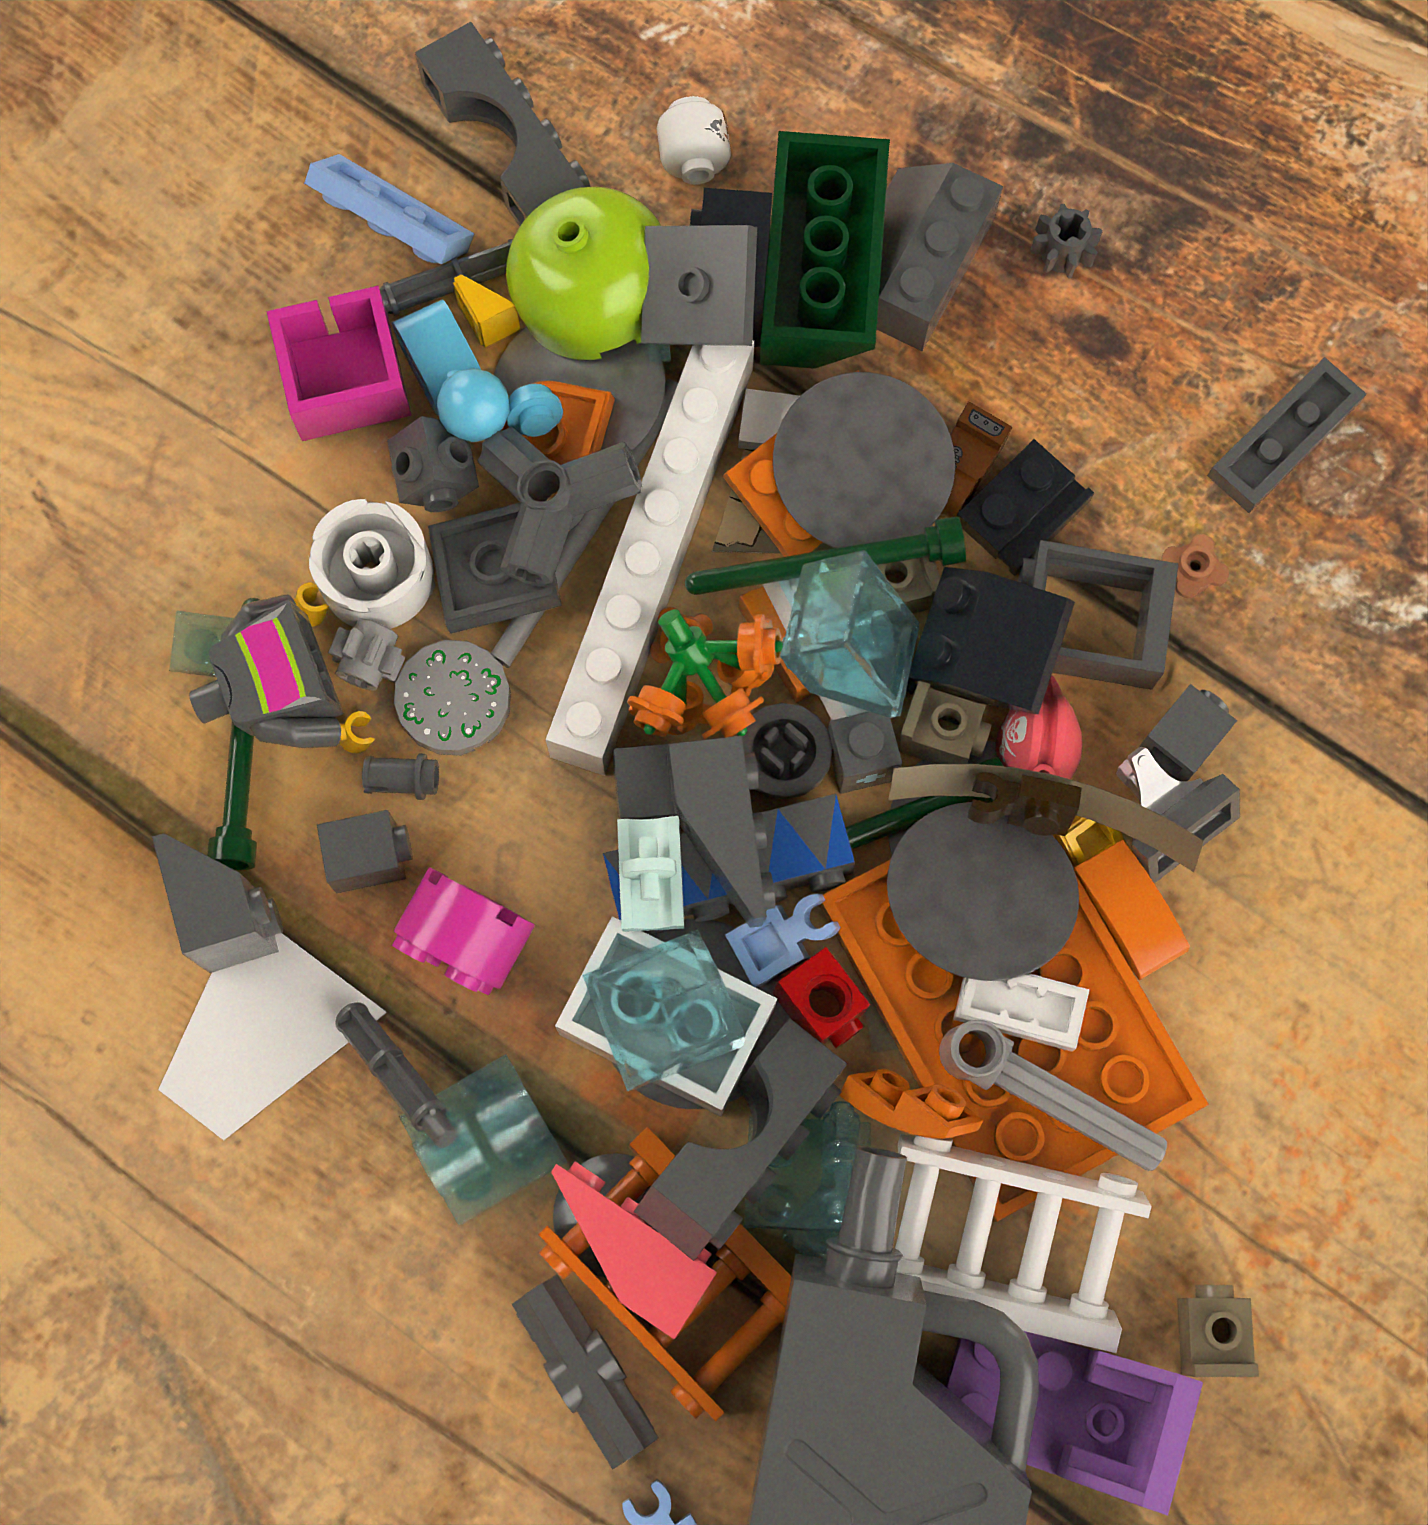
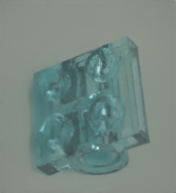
[399,1054,567,1226]

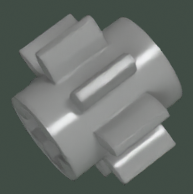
[328,619,405,691]

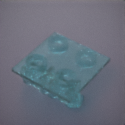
[744,1101,871,1233]

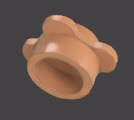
[1161,534,1229,598]

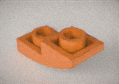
[1074,840,1190,980]
[839,1069,983,1139]

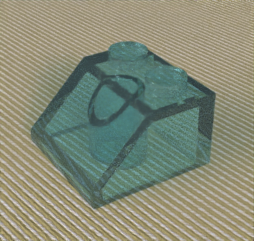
[780,550,920,718]

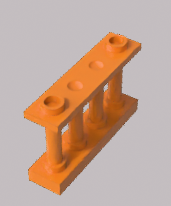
[538,1127,791,1422]

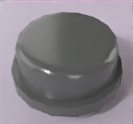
[742,703,833,800]

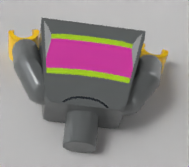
[189,582,375,754]

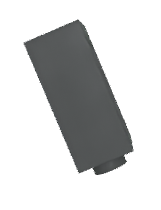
[1018,540,1179,690]

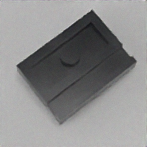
[957,439,1094,576]

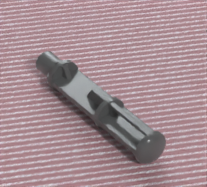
[380,239,513,316]
[335,1002,458,1148]

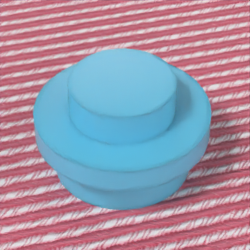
[507,384,563,437]

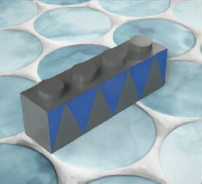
[603,794,855,935]

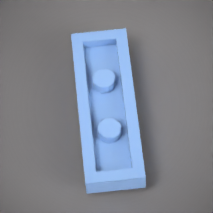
[304,154,474,264]

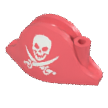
[996,675,1083,780]

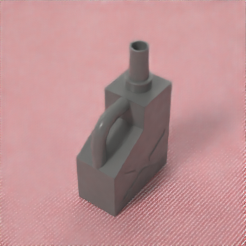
[747,1146,1039,1525]

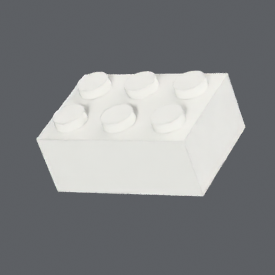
[555,916,777,1117]

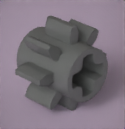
[1030,204,1103,278]

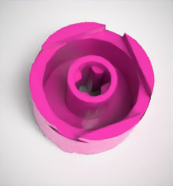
[392,867,535,995]

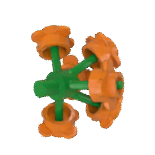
[627,607,784,740]

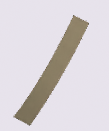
[888,764,1204,873]

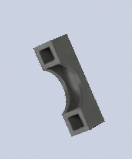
[415,22,591,226]
[634,1018,847,1261]

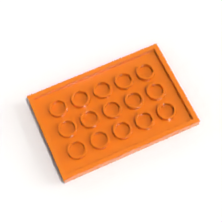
[820,835,1209,1223]

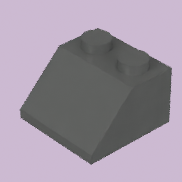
[152,833,283,973]

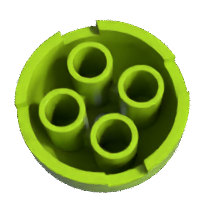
[506,187,661,360]

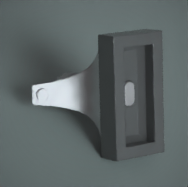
[1116,747,1240,883]

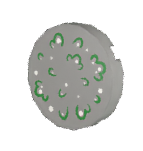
[394,640,511,756]

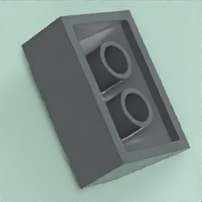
[877,163,1003,352]

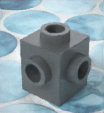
[387,416,479,512]

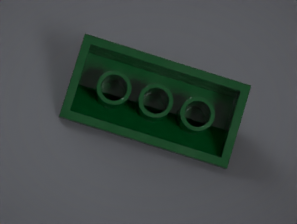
[760,131,890,369]

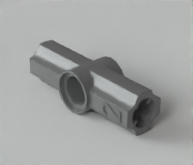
[512,1274,659,1469]

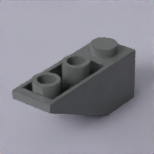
[666,736,775,928]

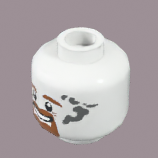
[657,96,731,185]

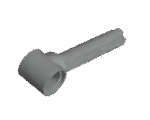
[939,1020,1167,1171]

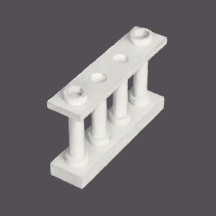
[895,1134,1152,1353]

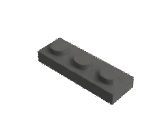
[1207,357,1367,513]

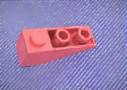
[551,1161,717,1339]

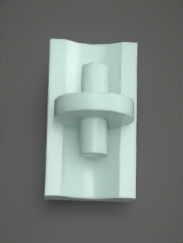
[617,816,684,932]

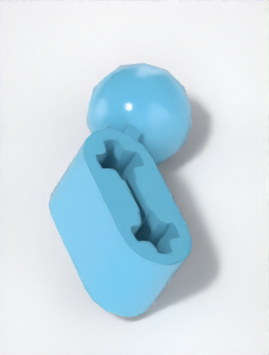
[392,300,510,442]

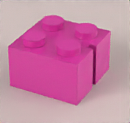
[266,286,412,441]

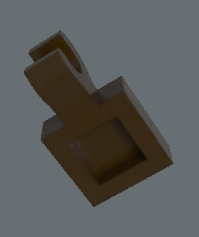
[968,772,1082,836]

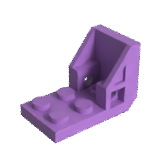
[945,1331,1203,1515]

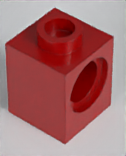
[772,947,871,1049]

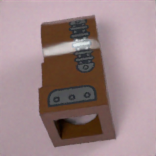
[940,401,1013,518]

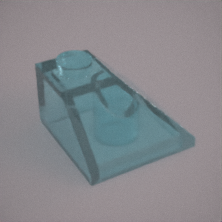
[582,929,745,1092]

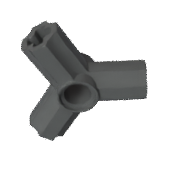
[477,426,643,587]

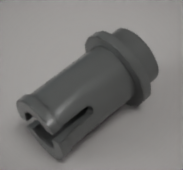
[362,753,439,800]

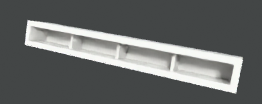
[546,340,754,776]

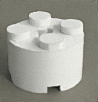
[309,499,435,629]

